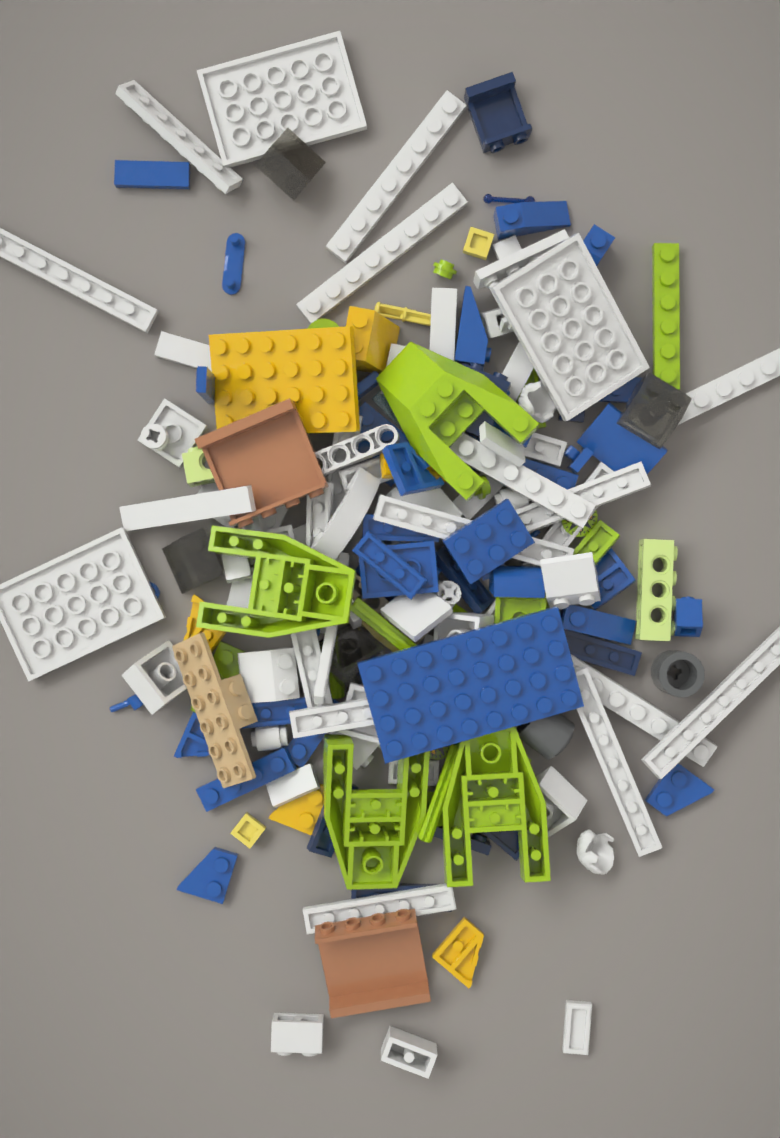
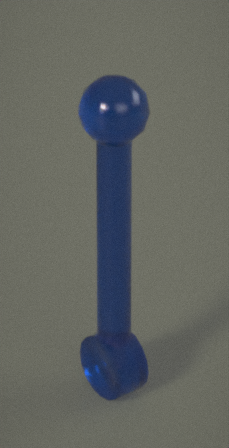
[483,194,535,204]

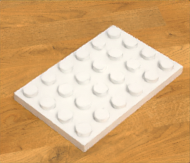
[197,31,367,168]
[490,233,650,421]
[0,527,166,682]

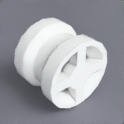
[141,423,170,451]
[433,581,461,608]

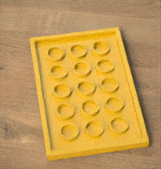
[209,326,360,433]

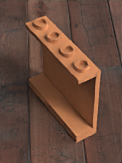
[315,909,431,1019]

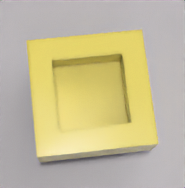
[463,227,494,260]
[230,812,266,849]

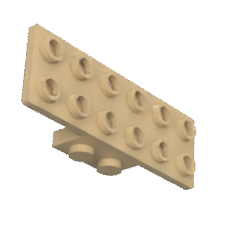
[172,633,258,788]

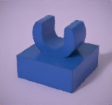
[564,445,594,473]

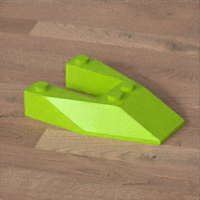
[376,341,539,501]
[196,525,356,638]
[442,727,551,887]
[323,734,430,890]

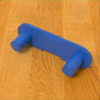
[222,233,245,295]

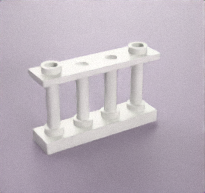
[473,229,569,332]

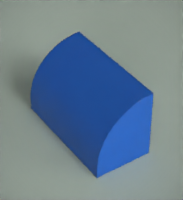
[489,566,545,598]

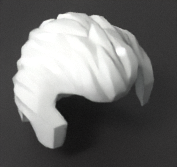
[518,381,556,423]
[577,829,614,875]

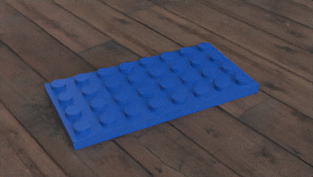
[357,607,584,764]

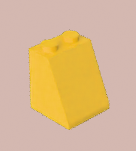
[346,306,400,374]

